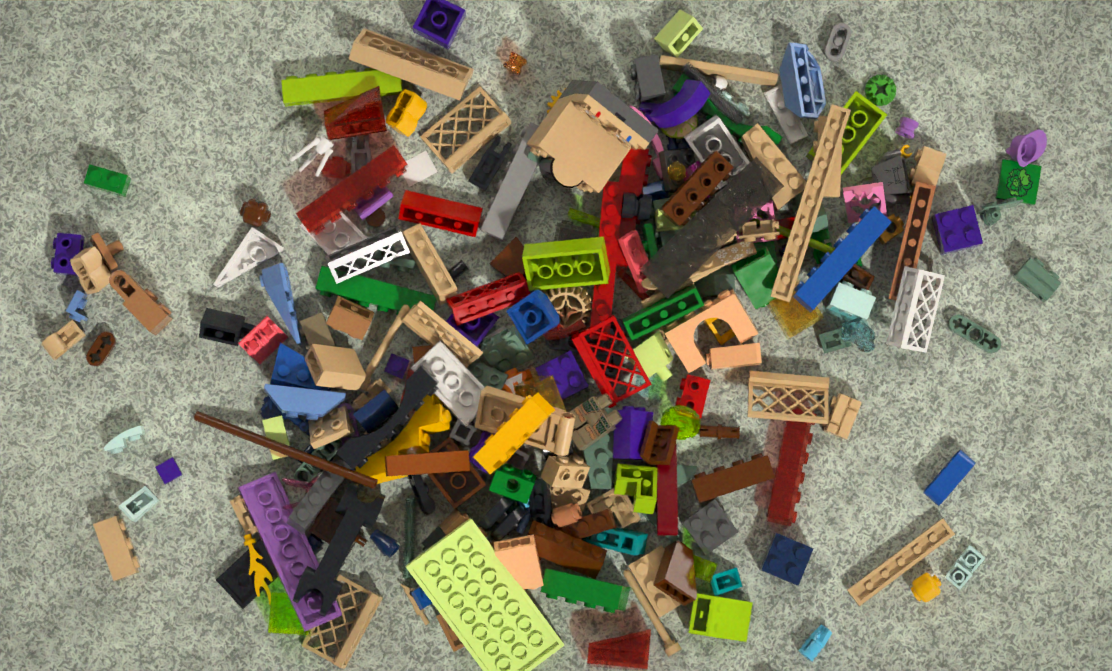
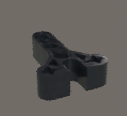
[545,318,625,377]

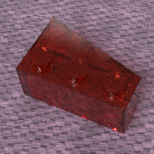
[324,86,387,140]
[586,629,651,671]

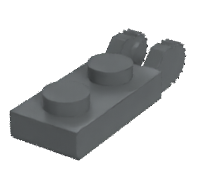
[351,134,372,190]

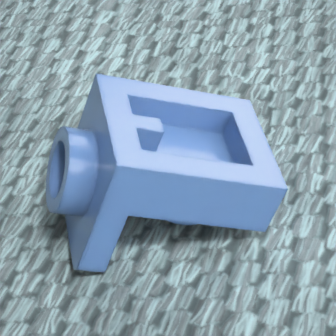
[66,290,88,323]

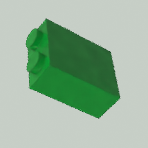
[731,246,779,309]

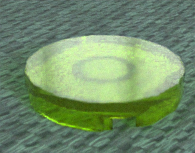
[660,405,701,440]

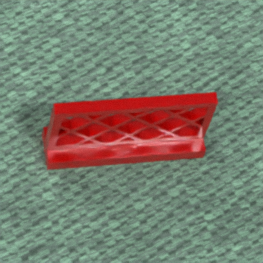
[571,315,652,408]

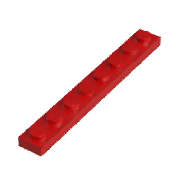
[589,181,624,341]

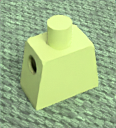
[626,330,673,382]

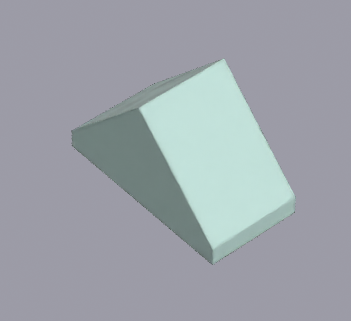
[119,486,159,522]

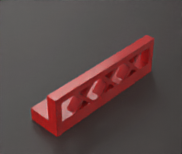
[446,272,530,326]

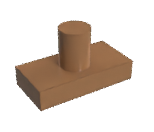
[90,233,124,274]

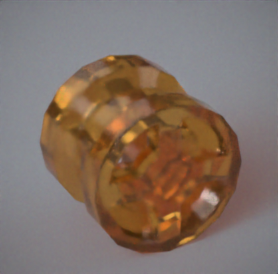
[503,52,528,75]

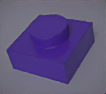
[384,353,410,379]

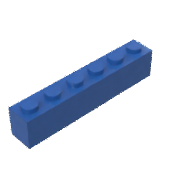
[792,206,892,312]

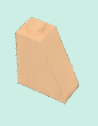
[706,343,762,370]
[494,535,543,589]

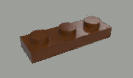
[554,508,616,539]

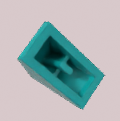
[707,567,743,596]

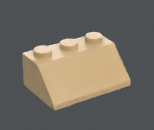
[628,545,681,618]

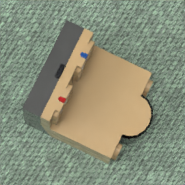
[527,80,658,193]

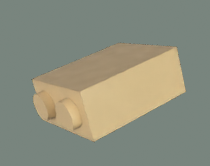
[304,344,366,391]

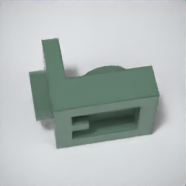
[819,327,852,354]

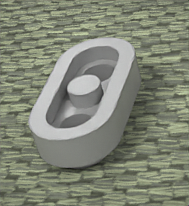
[824,23,851,62]

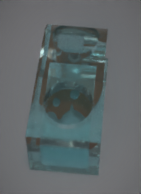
[842,318,875,352]

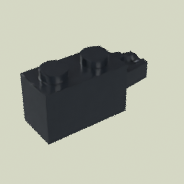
[199,308,255,346]

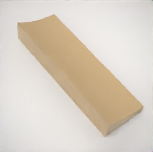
[349,28,474,101]

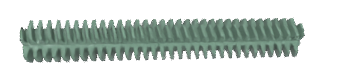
[402,498,416,579]

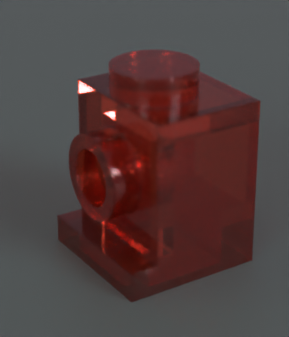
[321,154,351,179]

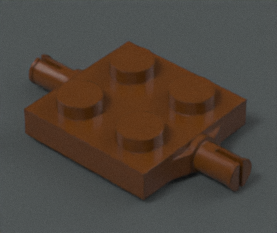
[309,497,368,547]

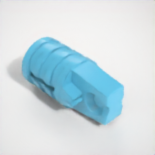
[798,625,832,662]

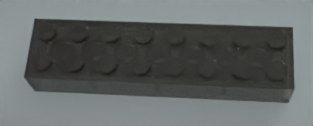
[639,157,784,299]

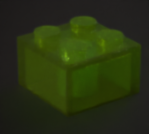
[268,592,311,637]

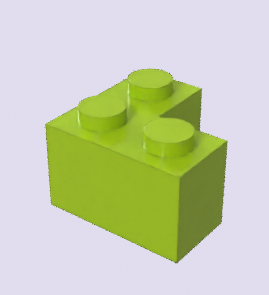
[614,464,657,514]

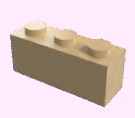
[93,516,140,581]

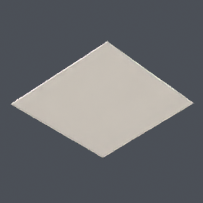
[398,151,437,187]

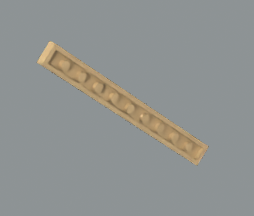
[771,104,851,302]

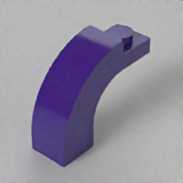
[639,80,710,128]

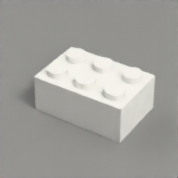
[684,114,752,189]

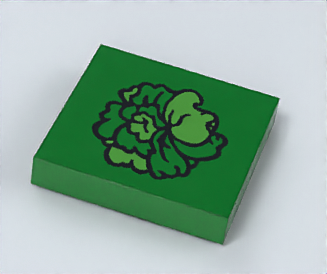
[995,159,1042,205]

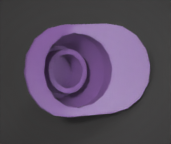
[1006,129,1047,167]

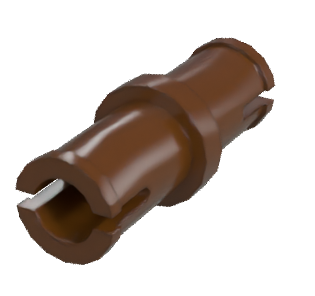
[700,424,740,440]

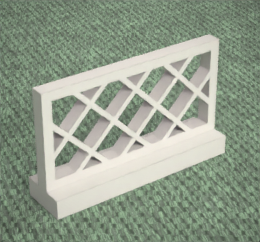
[886,266,945,353]

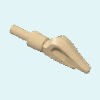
[400,584,430,625]

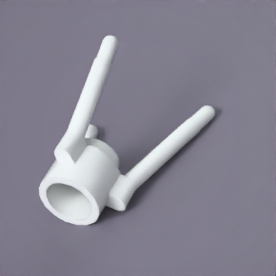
[290,135,334,177]

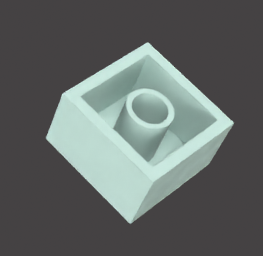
[826,281,876,323]

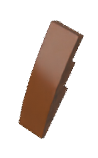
[385,451,470,477]

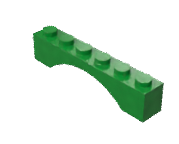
[671,72,783,146]

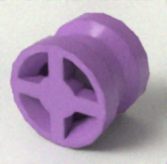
[895,117,919,139]

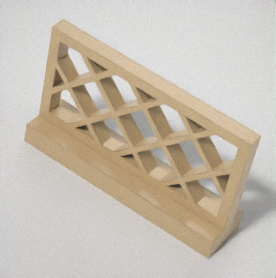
[420,86,512,174]
[401,301,483,368]
[747,371,829,424]
[301,574,383,669]

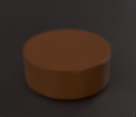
[366,208,386,228]

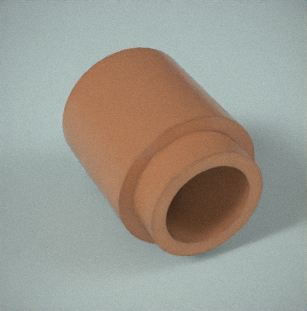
[551,503,582,527]

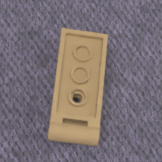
[475,386,576,456]

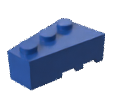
[270,343,331,391]

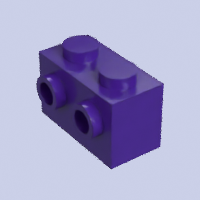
[51,233,85,276]

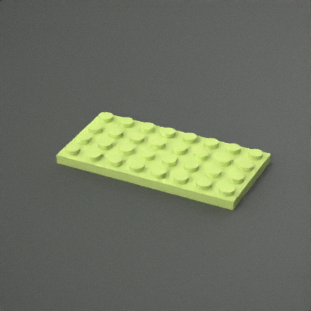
[405,518,564,671]

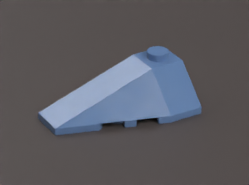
[259,263,302,345]

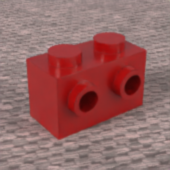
[674,374,711,420]

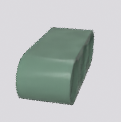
[294,439,343,486]

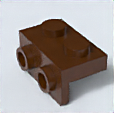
[640,421,679,465]

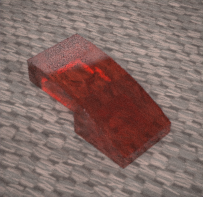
[543,319,586,340]

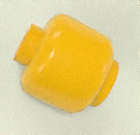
[911,573,942,602]

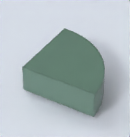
[677,465,697,485]

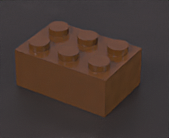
[428,437,486,509]

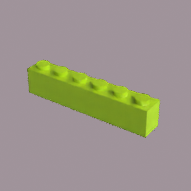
[281,68,402,107]

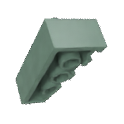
[575,407,615,490]

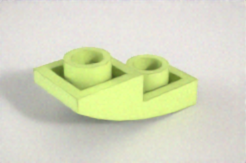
[262,415,290,460]

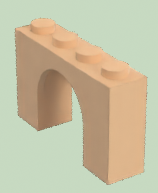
[664,289,758,373]

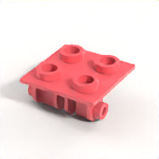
[238,316,288,364]

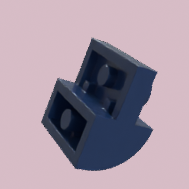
[353,389,399,434]

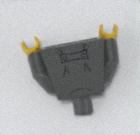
[862,145,913,204]

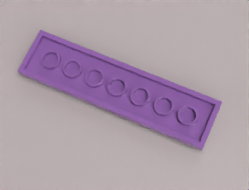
[238,472,342,632]

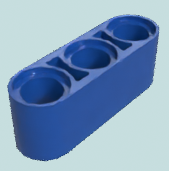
[923,449,976,506]

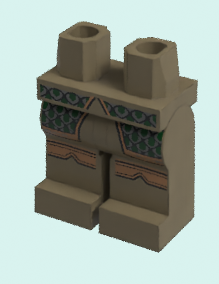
[570,394,622,451]

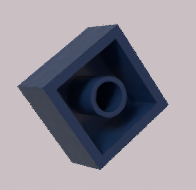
[759,533,814,586]

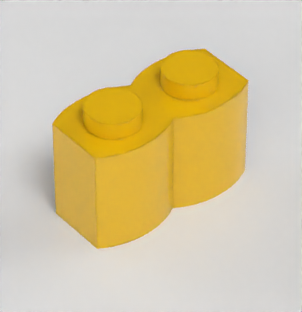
[386,89,427,137]

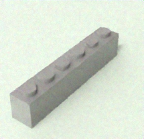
[479,122,539,241]

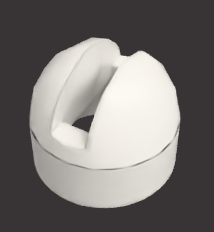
[712,75,728,92]

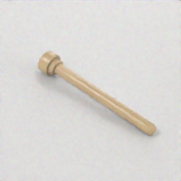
[360,305,410,391]
[623,569,682,657]

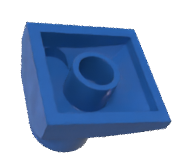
[506,289,560,345]

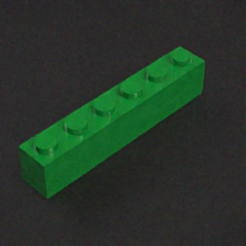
[315,266,437,315]

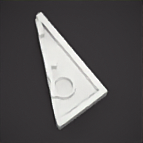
[213,227,284,288]

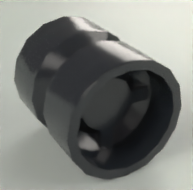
[621,192,652,221]

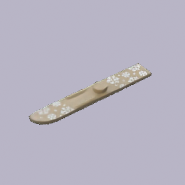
[641,241,757,290]

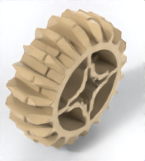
[543,286,592,332]

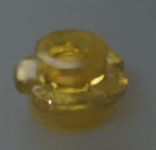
[668,161,686,181]

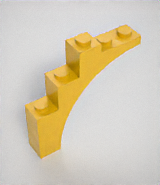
[356,394,451,487]

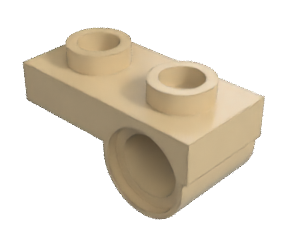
[42,319,86,361]

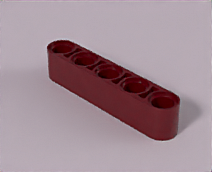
[656,443,678,536]

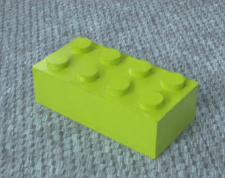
[805,91,887,175]
[522,237,610,291]

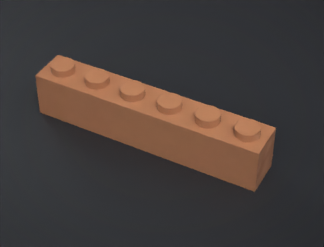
[889,182,936,300]

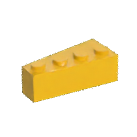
[473,392,555,474]

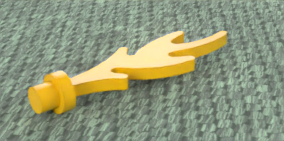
[243,533,273,605]

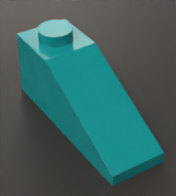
[582,527,648,556]

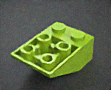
[687,593,753,642]

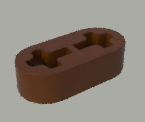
[86,332,116,367]

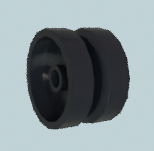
[477,496,528,541]

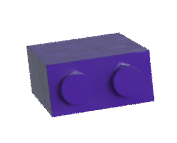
[613,406,653,460]

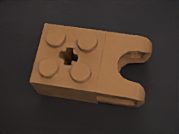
[109,270,173,335]

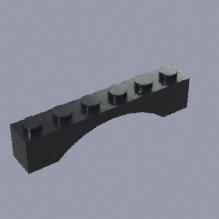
[336,365,439,469]

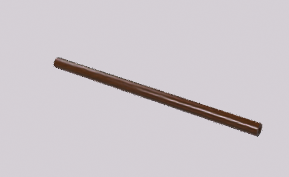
[194,411,378,489]

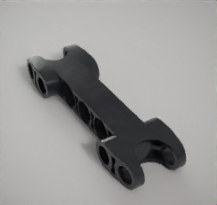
[292,481,386,616]

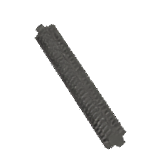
[681,62,744,125]

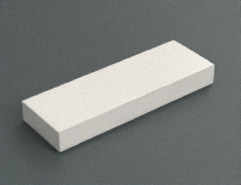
[763,84,808,146]

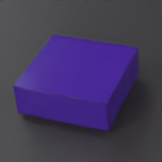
[155,457,183,485]

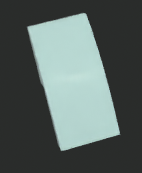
[104,426,145,454]
[944,544,985,590]

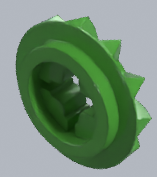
[865,74,896,106]

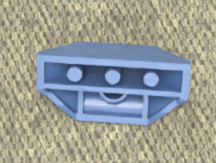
[779,42,826,119]
[264,384,346,420]

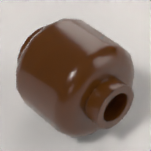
[240,199,271,227]

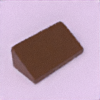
[839,264,875,291]

